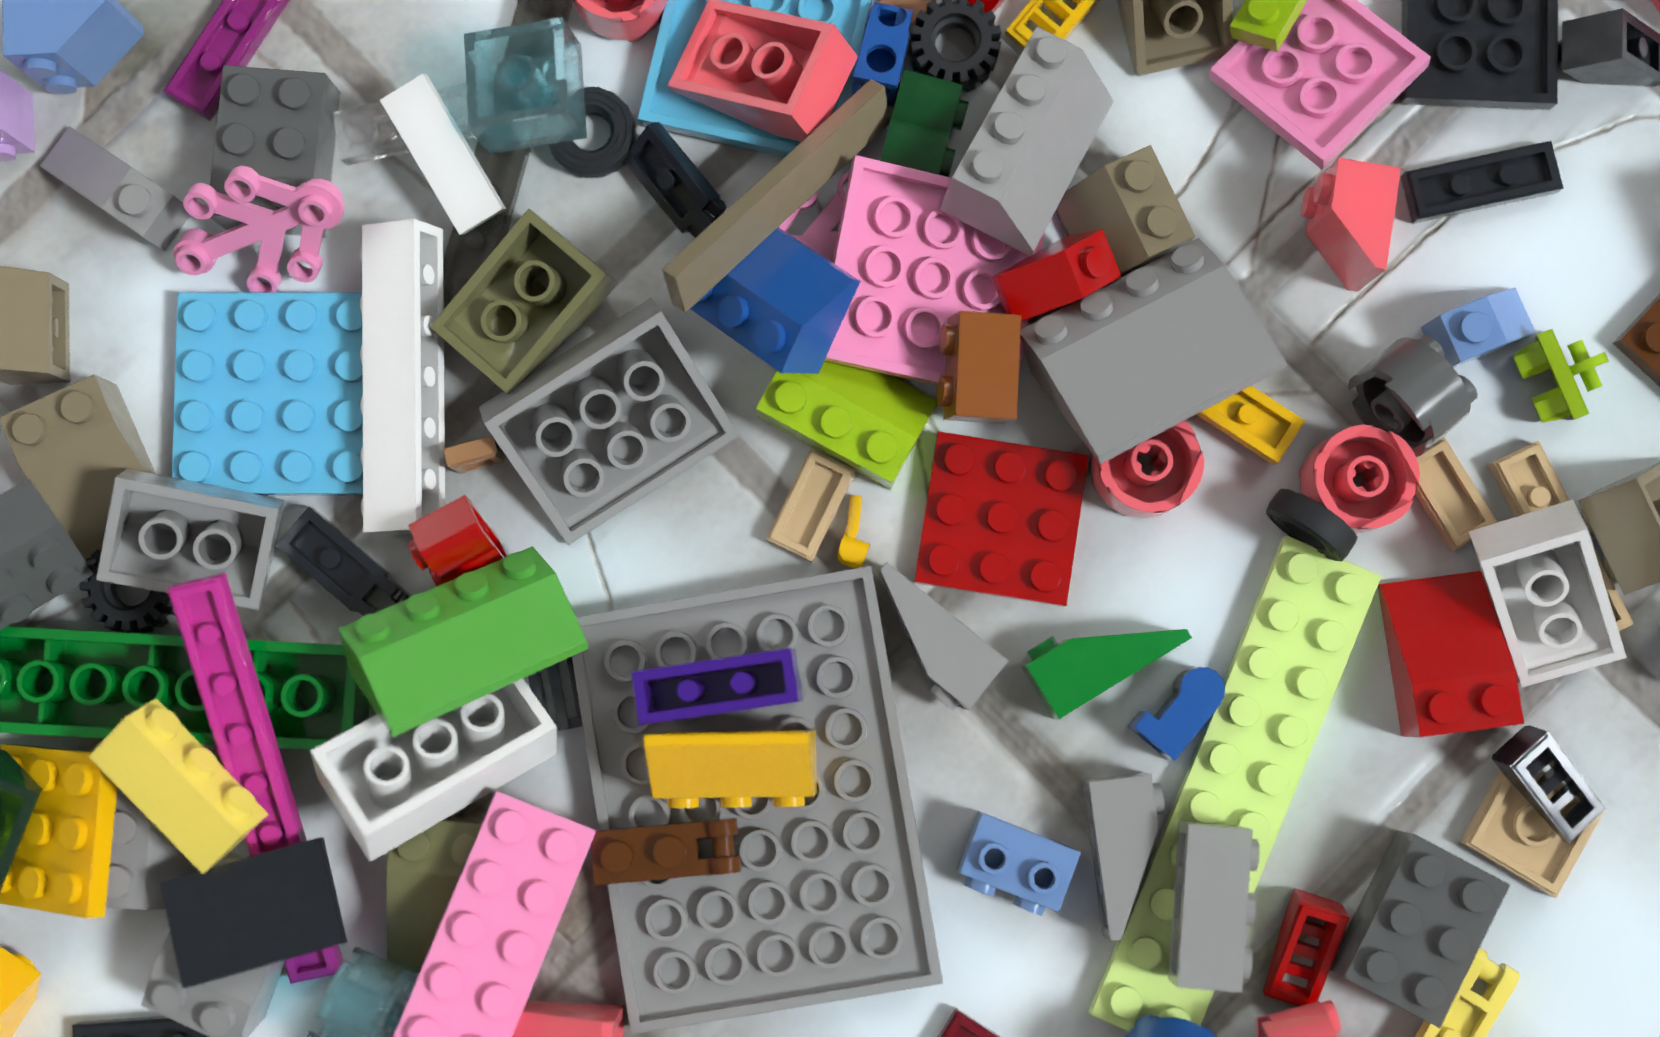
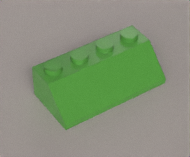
[338,546,588,737]

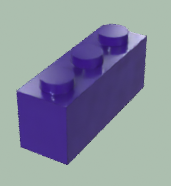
[631,648,803,725]

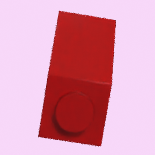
[991,229,1121,321]

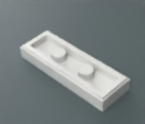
[380,74,506,235]

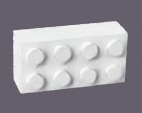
[311,679,557,862]

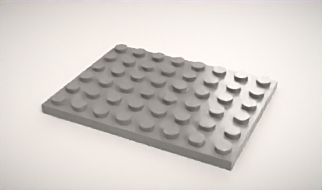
[572,566,943,1035]

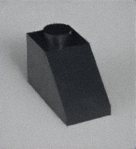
[1558,8,1660,87]

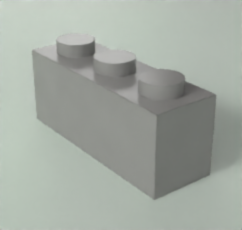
[1168,821,1259,993]

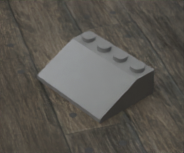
[1020,238,1286,464]
[479,298,739,545]

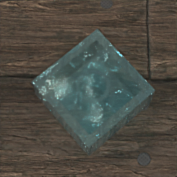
[464,17,587,153]

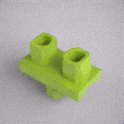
[1512,329,1609,423]

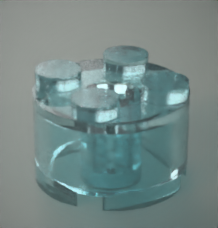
[307,947,416,1037]

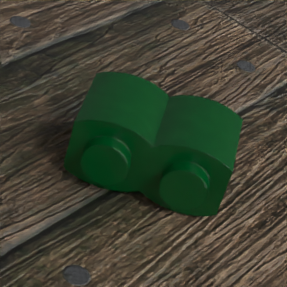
[880,69,969,177]

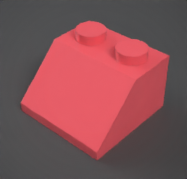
[1301,158,1401,292]

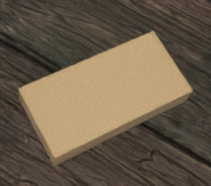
[1415,437,1498,552]
[766,448,857,562]

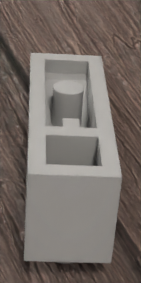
[40,126,190,251]
[879,562,1009,711]
[1082,772,1165,941]

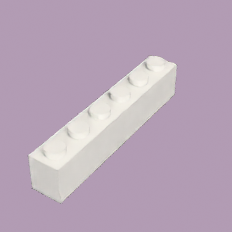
[360,219,445,535]

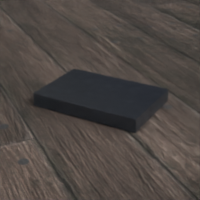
[160,837,348,989]

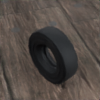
[546,87,636,178]
[1266,489,1358,562]

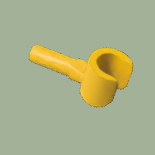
[837,495,870,569]

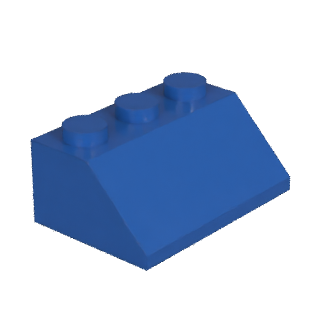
[690,227,861,374]

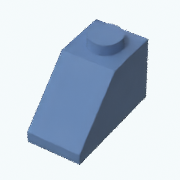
[1421,287,1536,368]

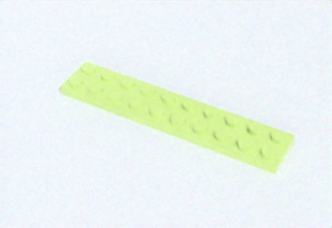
[1088,536,1382,1032]

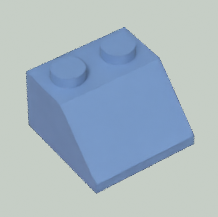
[2,0,144,94]

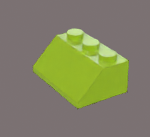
[756,361,938,490]

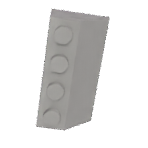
[940,27,1113,256]

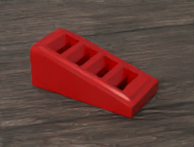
[1263,888,1350,1006]

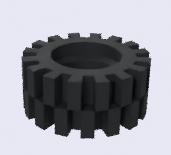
[909,0,1001,92]
[79,549,175,633]

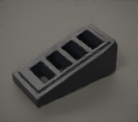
[1491,725,1606,843]

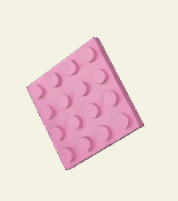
[825,155,1045,385]

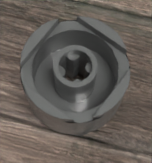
[1348,335,1478,457]

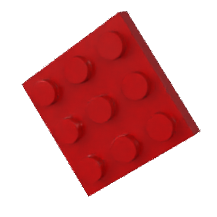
[914,431,1089,607]

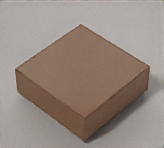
[443,436,506,474]

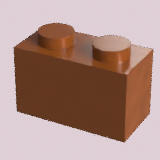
[937,310,1021,424]

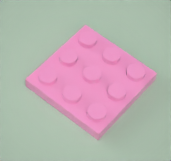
[1209,0,1431,170]

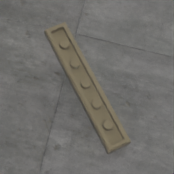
[662,79,890,313]

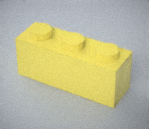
[89,698,268,874]

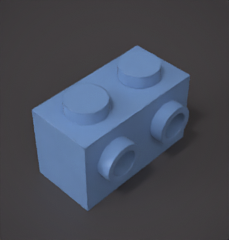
[956,811,1081,916]

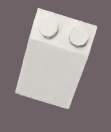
[1469,499,1627,687]

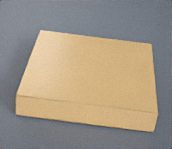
[1460,770,1605,898]

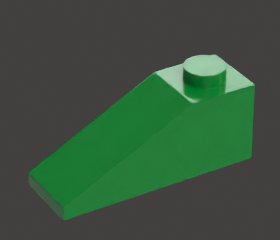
[1021,629,1192,720]

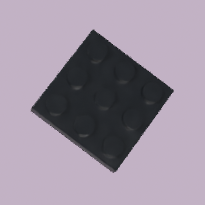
[1400,0,1558,110]

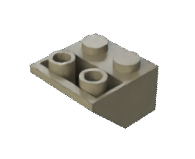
[0,266,70,385]

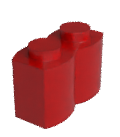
[407,495,508,587]

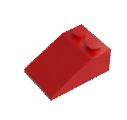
[1378,571,1524,738]

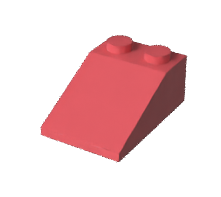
[667,0,858,142]

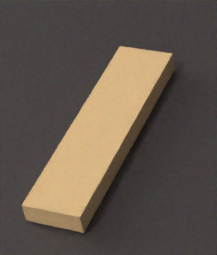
[1488,440,1634,631]

